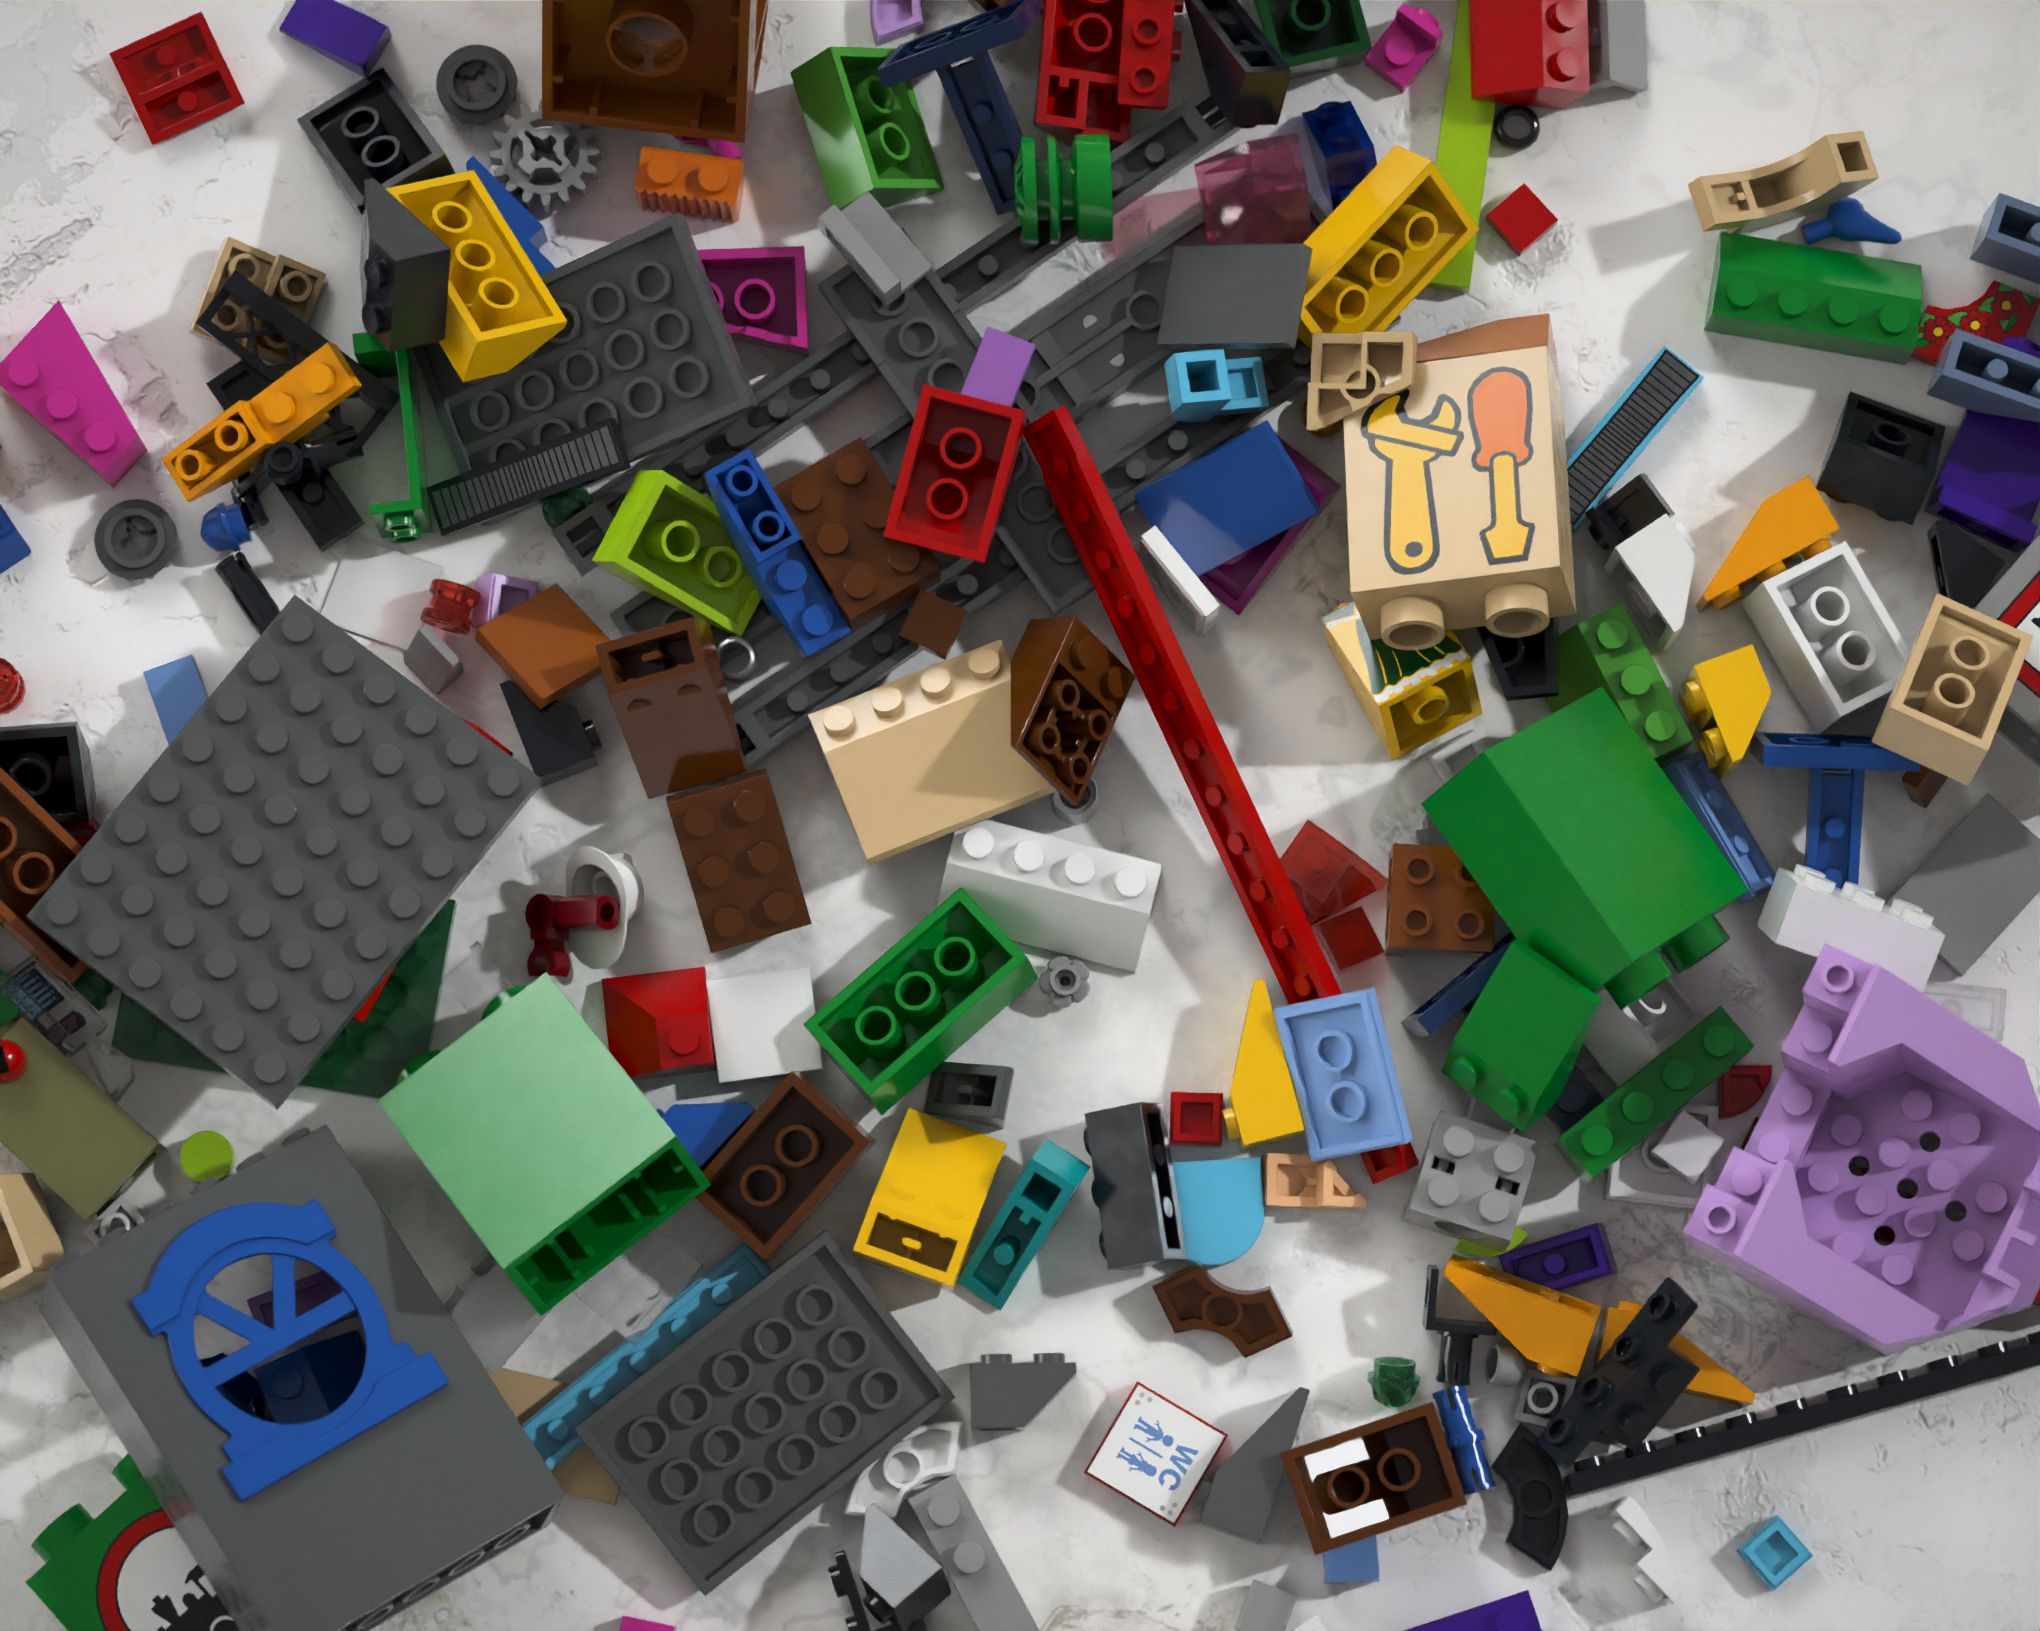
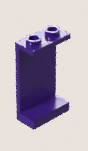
[1924,337,2040,553]

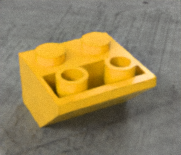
[1678,644,1772,780]

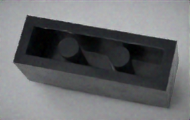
[1084,1102,1187,1270]

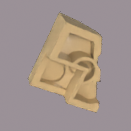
[1306,331,1418,431]

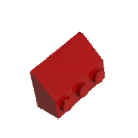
[1469,0,1590,110]

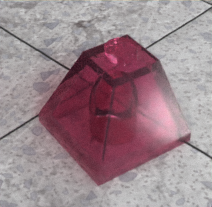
[1194,133,1312,246]

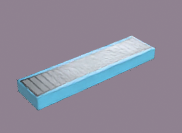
[1567,346,1704,534]

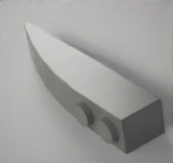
[908,1474,1039,1631]

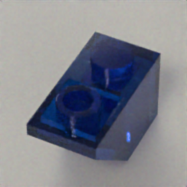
[1302,101,1377,211]

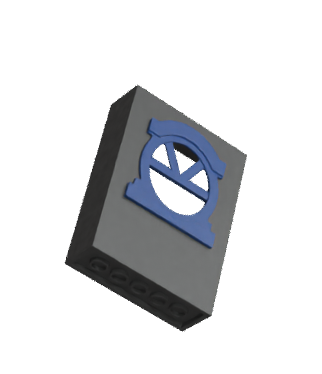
[39,1124,566,1631]

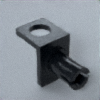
[1422,1265,1497,1385]

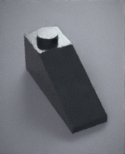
[1184,0,1292,129]

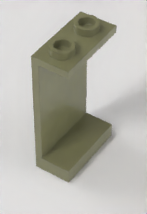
[0,1016,167,1224]

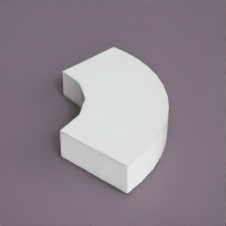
[844,1421,963,1521]

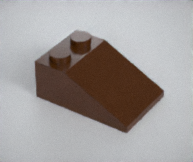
[1281,1402,1467,1555]

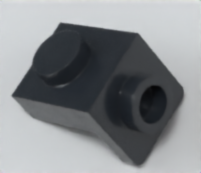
[1585,473,1675,551]

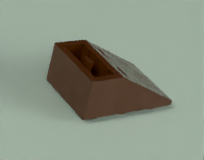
[1011,616,1136,805]
[595,617,748,799]

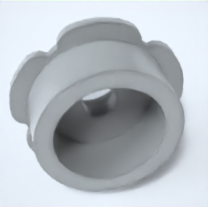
[1039,956,1090,1007]

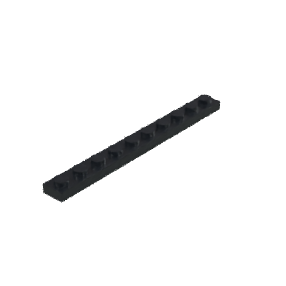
[1563,1331,2040,1498]

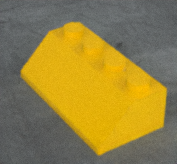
[1297,145,1479,350]
[386,170,567,382]

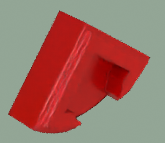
[1718,1065,1772,1119]

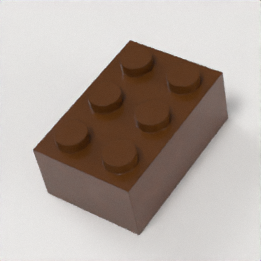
[773,437,941,633]
[666,768,812,953]
[695,1071,877,1261]

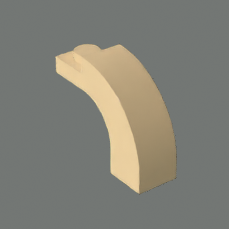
[1687,131,1879,235]

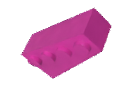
[697,246,809,356]

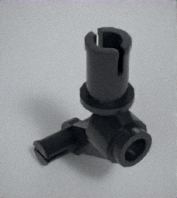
[230,425,364,529]

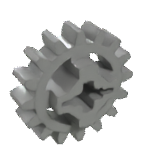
[489,99,601,212]

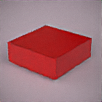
[1485,183,1558,257]
[1169,1092,1223,1147]

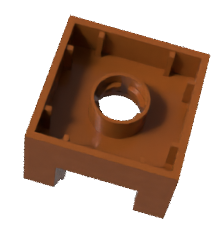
[542,0,769,143]

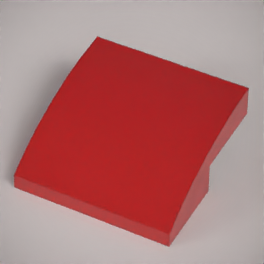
[109,11,245,145]

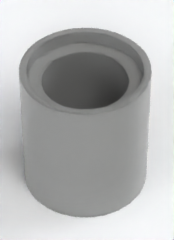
[1051,776,1099,824]
[1234,1579,1298,1631]

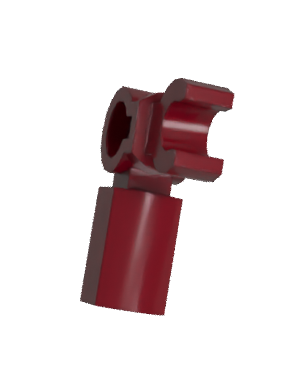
[525,893,619,977]

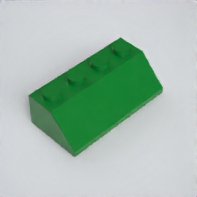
[1704,231,1923,365]
[803,887,1038,1116]

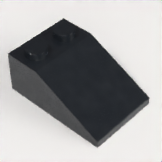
[297,67,456,221]
[360,178,451,352]

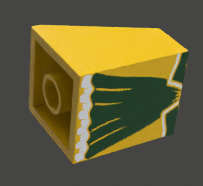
[1321,601,1483,761]

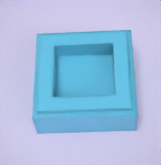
[1736,1515,1813,1591]

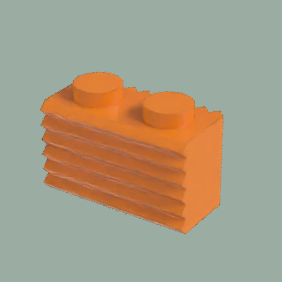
[635,146,746,224]

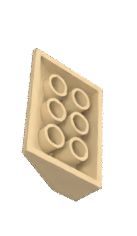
[808,639,1057,865]

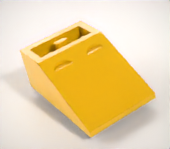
[853,1108,1007,1291]

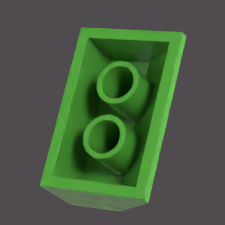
[790,46,944,211]
[1544,602,1694,764]

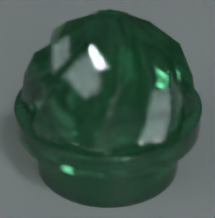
[542,487,593,529]
[1367,1357,1420,1409]

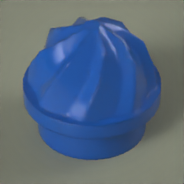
[200,502,253,552]

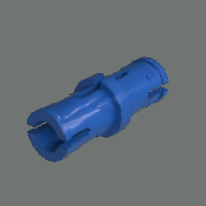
[1432,1385,1496,1495]

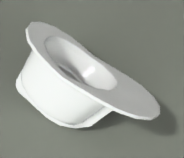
[566,847,644,969]

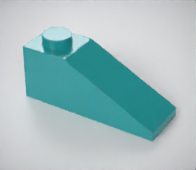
[957,1139,1091,1310]

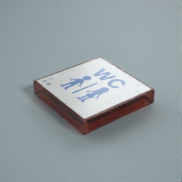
[1084,1381,1228,1527]

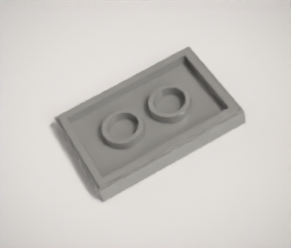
[1886,793,2040,977]

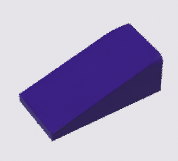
[279,0,392,78]
[1498,1223,1618,1291]

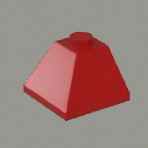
[601,967,717,1081]

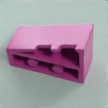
[0,300,148,488]

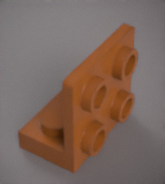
[1384,843,1495,957]

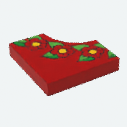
[1910,280,2040,367]

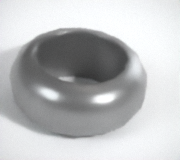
[715,636,758,684]

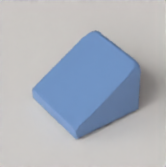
[1323,1535,1380,1584]

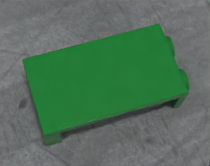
[352,332,433,543]

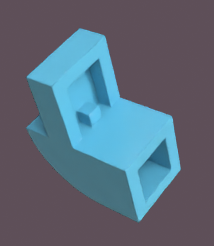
[1164,349,1269,422]

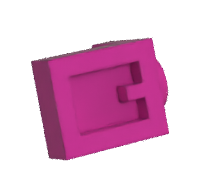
[1363,3,1443,93]

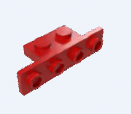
[1117,0,1184,110]

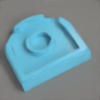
[1172,1157,1264,1266]

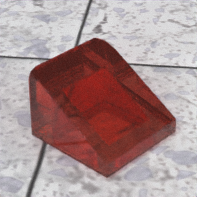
[1315,906,1385,976]

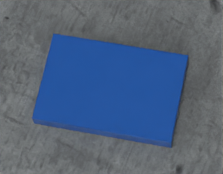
[1134,420,1320,577]

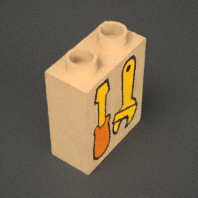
[1343,346,1576,650]

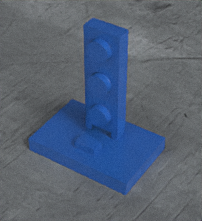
[1750,732,1921,889]

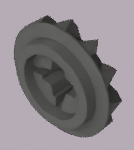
[436,45,518,126]
[94,499,178,582]

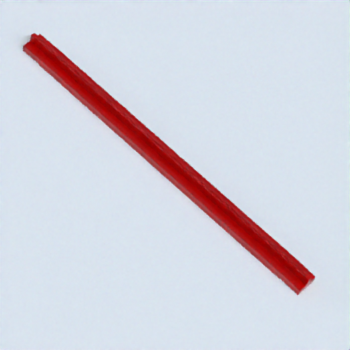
[1023,406,1420,1184]

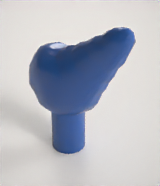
[1801,197,1902,245]

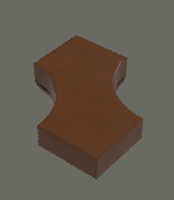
[1152,1261,1293,1358]

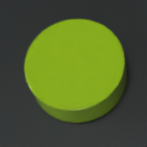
[180,1131,235,1183]

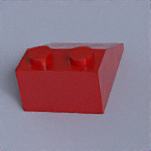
[883,384,1028,564]

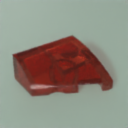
[1280,820,1388,926]

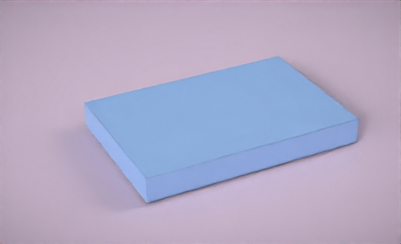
[1273,987,1413,1162]

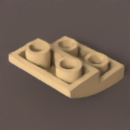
[188,236,327,365]

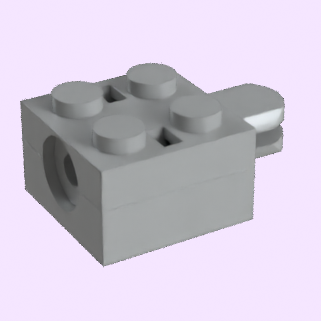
[1403,1095,1541,1252]

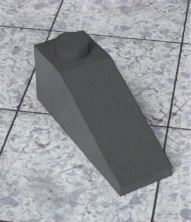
[1192,1387,1310,1544]

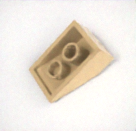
[1871,593,2033,786]
[0,1172,66,1303]

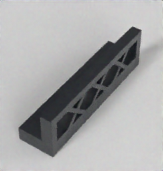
[195,270,400,447]

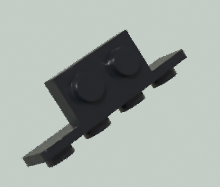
[1538,1278,1700,1469]

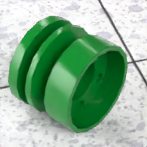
[1014,133,1113,245]

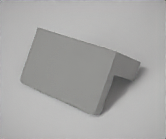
[1587,0,1648,93]
[819,192,931,307]

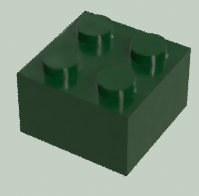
[1242,0,1372,79]

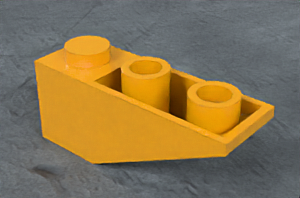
[1696,475,1840,612]

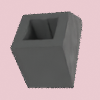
[970,1353,1076,1431]

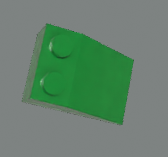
[1441,938,1602,1133]

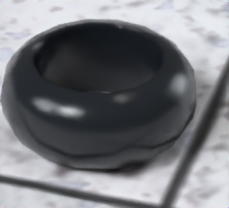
[1494,104,1540,150]

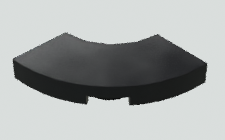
[1490,1423,1568,1571]

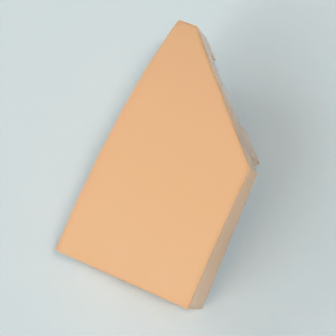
[1261,1153,1366,1209]

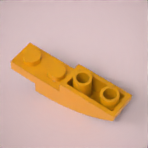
[161,342,362,502]

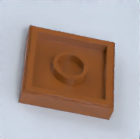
[475,583,611,710]

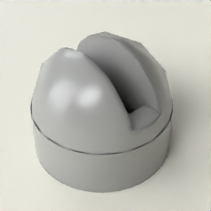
[1485,1342,1528,1387]

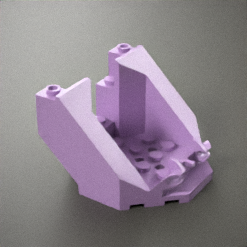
[1684,943,2040,1356]

